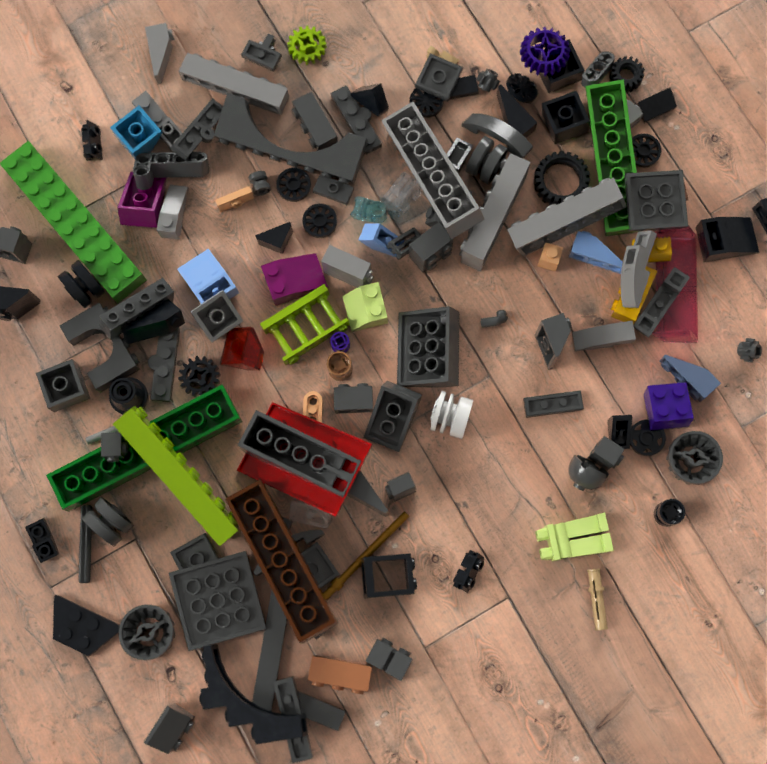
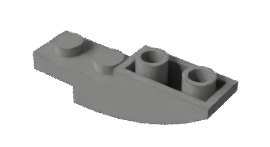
[132,91,182,152]
[621,230,657,308]

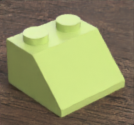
[343,282,388,332]

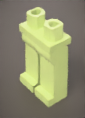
[535,513,614,561]

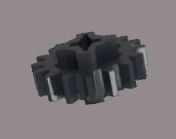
[178,356,221,397]

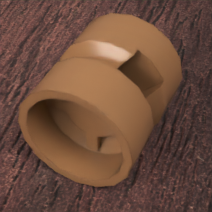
[326,351,353,381]

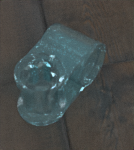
[350,197,387,223]

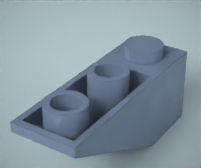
[659,355,721,402]

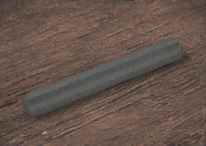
[78,505,92,583]

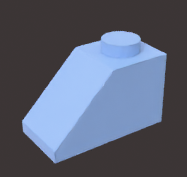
[359,223,404,257]

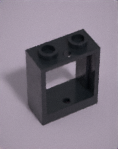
[361,553,417,599]

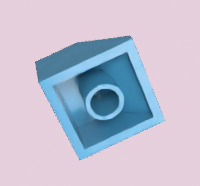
[110,105,162,159]

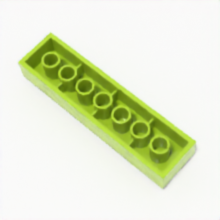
[113,406,239,546]

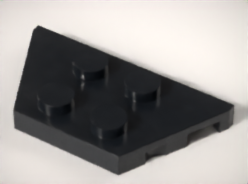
[53,595,120,656]

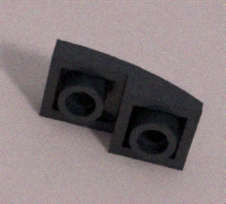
[25,518,59,563]

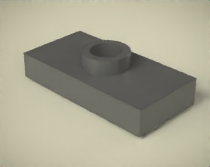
[313,174,354,205]

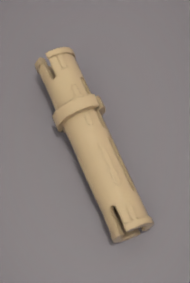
[587,569,608,630]

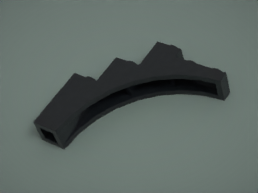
[199,645,308,745]

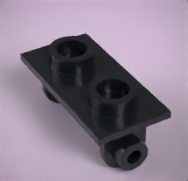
[81,120,103,161]
[453,550,484,593]

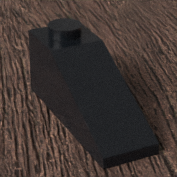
[497,84,537,138]
[121,299,185,344]

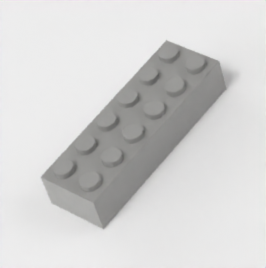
[459,153,531,272]
[507,177,627,256]

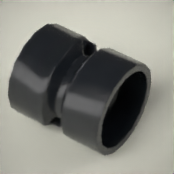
[654,499,685,527]

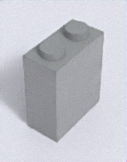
[321,245,373,288]

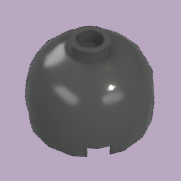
[568,455,609,491]

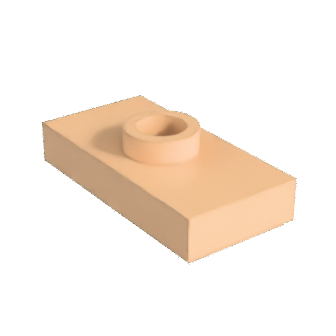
[215,186,254,213]

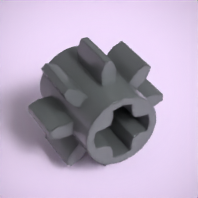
[476,69,500,92]
[737,338,762,363]

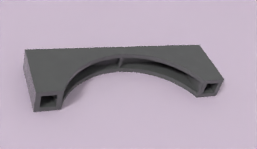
[214,93,368,185]

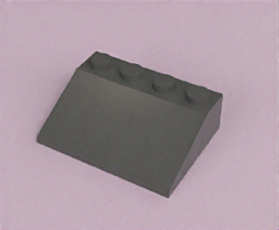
[397,306,460,388]

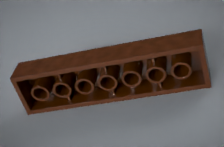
[225,480,338,644]

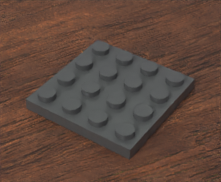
[169,551,266,651]

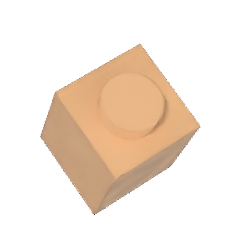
[538,242,563,271]

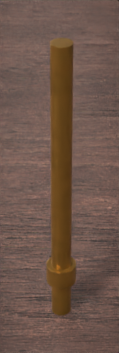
[323,511,410,600]

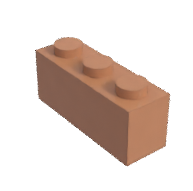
[308,655,373,695]

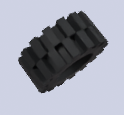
[609,56,645,93]

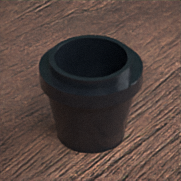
[109,377,148,415]

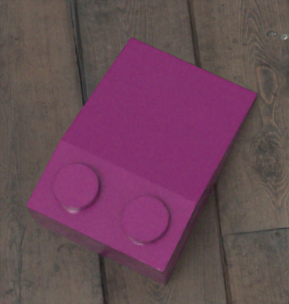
[117,172,167,228]
[261,253,328,306]

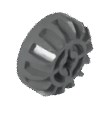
[666,431,723,485]
[119,605,176,660]

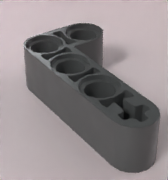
[133,152,210,190]

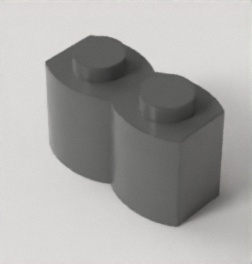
[385,472,416,502]

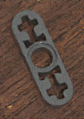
[581,51,615,88]

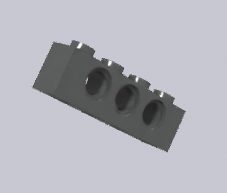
[99,278,174,340]

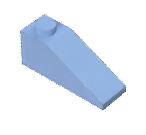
[569,231,623,274]

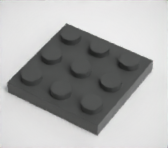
[624,170,688,232]

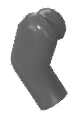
[481,310,508,328]

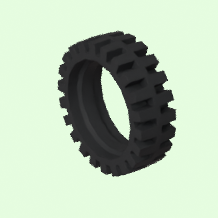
[534,151,590,206]

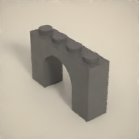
[60,303,140,393]

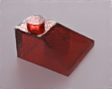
[220,327,264,371]

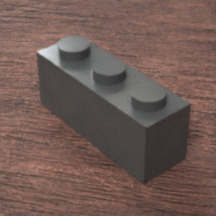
[291,92,338,151]

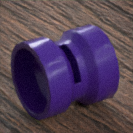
[330,332,350,353]

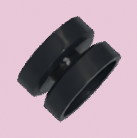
[57,260,105,308]

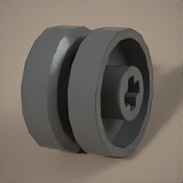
[465,136,509,185]
[82,497,134,547]

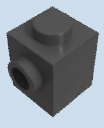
[101,432,129,462]

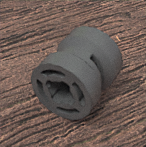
[248,171,271,196]

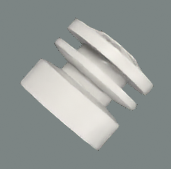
[430,391,473,439]

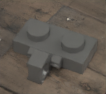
[241,34,282,72]

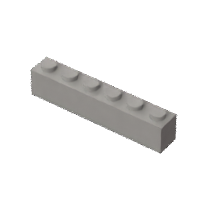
[179,53,289,115]

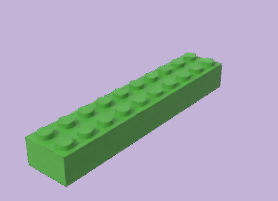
[0,141,147,304]

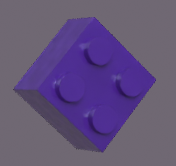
[643,382,694,430]

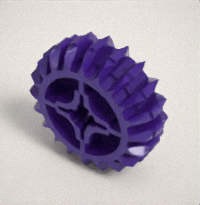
[520,26,570,77]

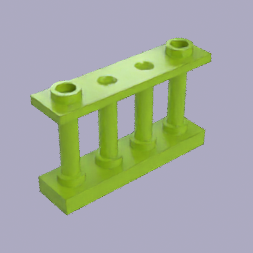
[260,284,350,365]

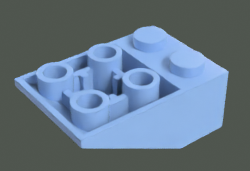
[177,249,239,304]

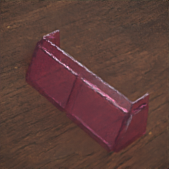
[653,225,698,343]

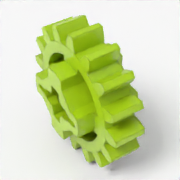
[287,25,327,65]

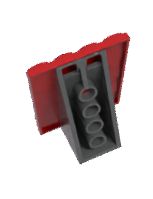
[236,402,372,517]

